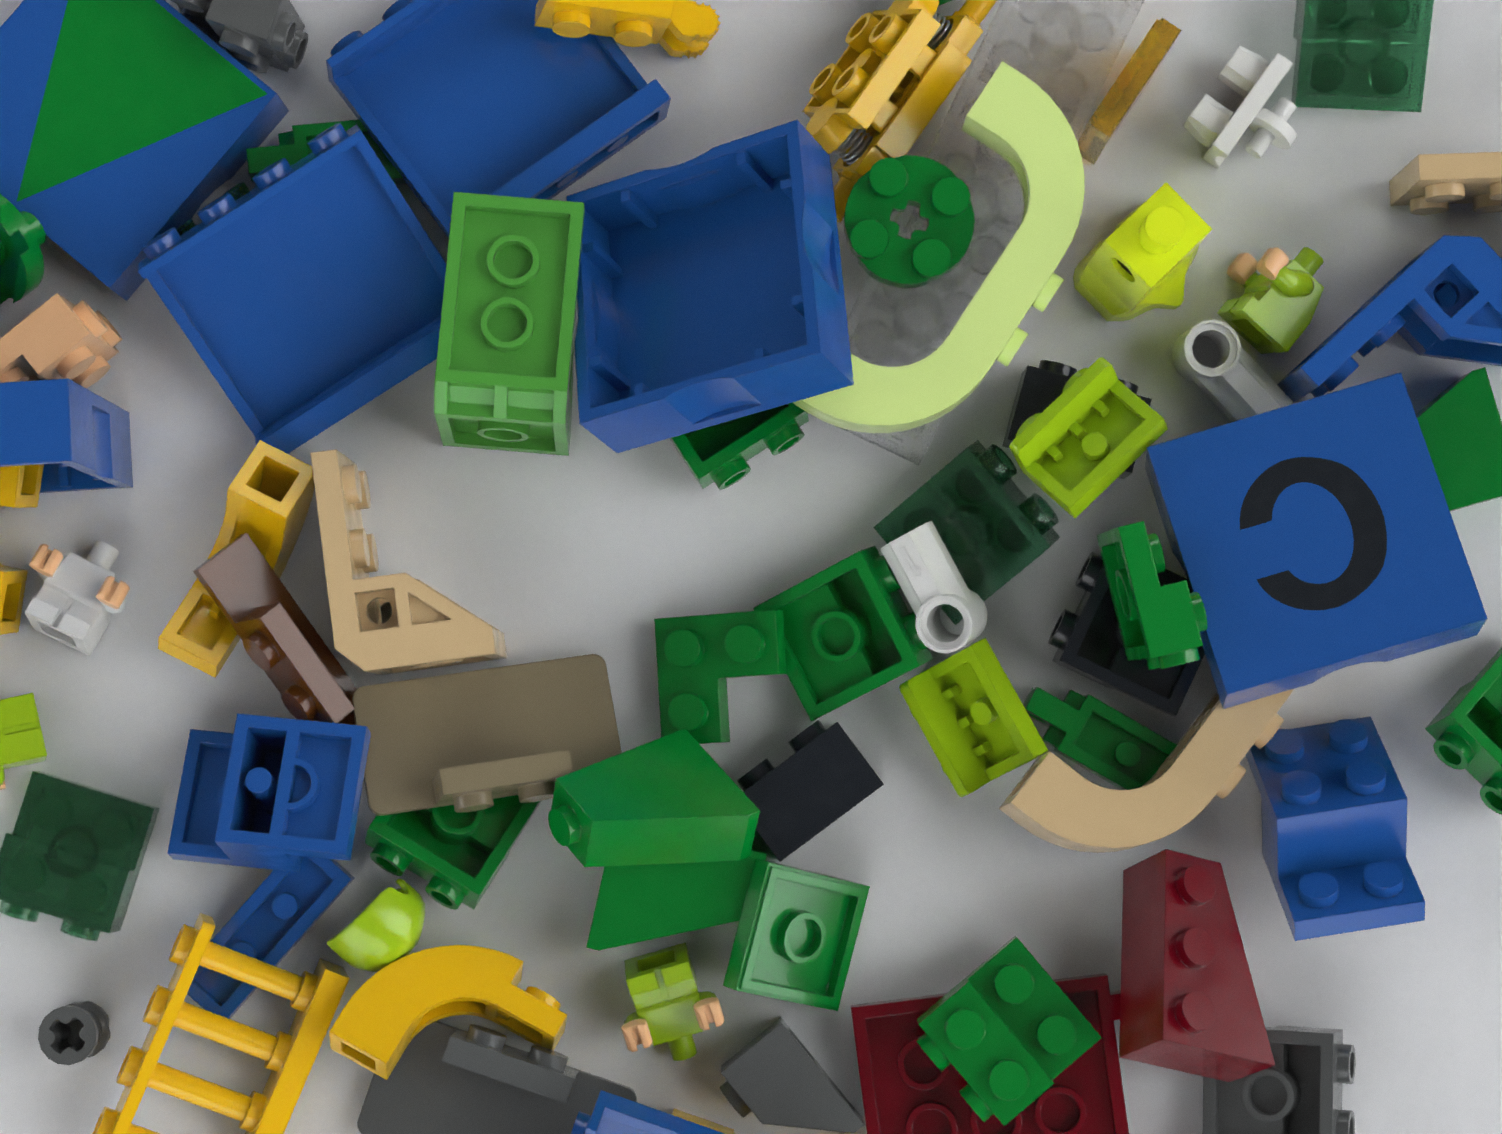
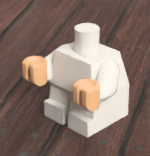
[25,540,130,656]

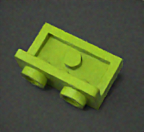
[1009,357,1168,519]
[899,638,1048,797]

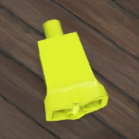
[1073,182,1212,321]

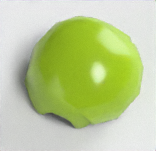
[327,878,425,972]

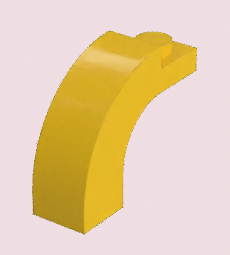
[158,440,315,678]
[329,945,567,1080]

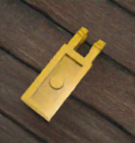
[535,0,721,59]

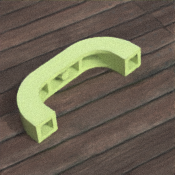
[792,61,1085,433]

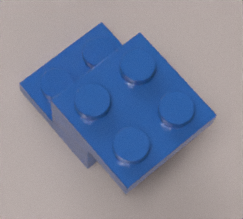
[167,713,371,873]
[1246,716,1425,941]

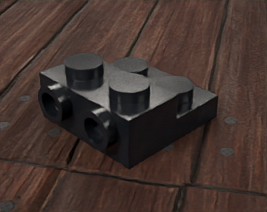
[1048,552,1205,716]

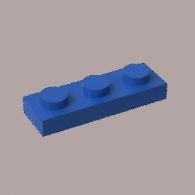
[187,856,355,1019]

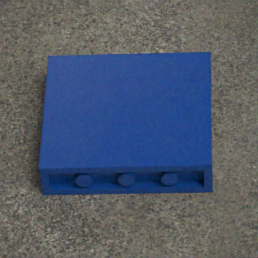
[326,0,671,239]
[138,123,446,454]

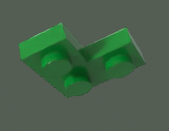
[654,609,787,744]

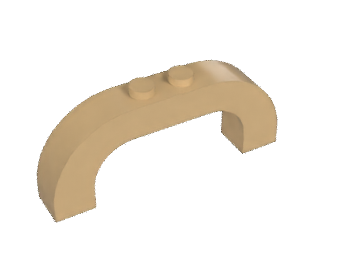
[999,689,1294,853]

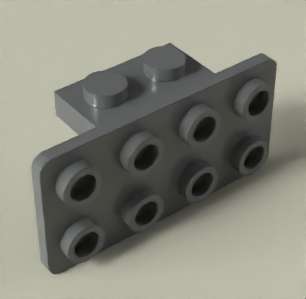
[357,1021,637,1134]

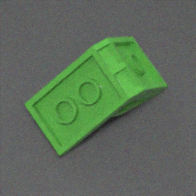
[434,192,585,456]

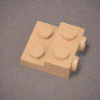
[0,293,123,388]

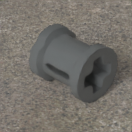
[38,1001,111,1065]

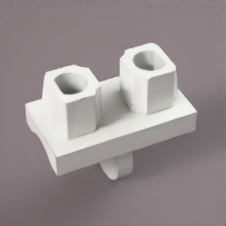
[1183,46,1297,169]

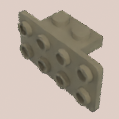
[352,654,622,816]

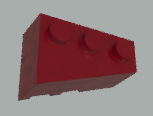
[1119,849,1275,1082]

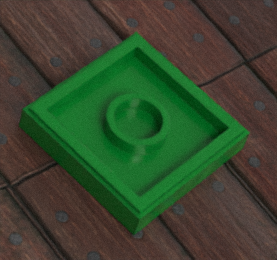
[723,859,870,1011]

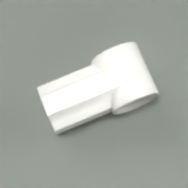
[1172,319,1293,422]
[880,521,988,653]

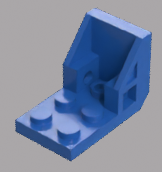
[1277,235,1502,403]

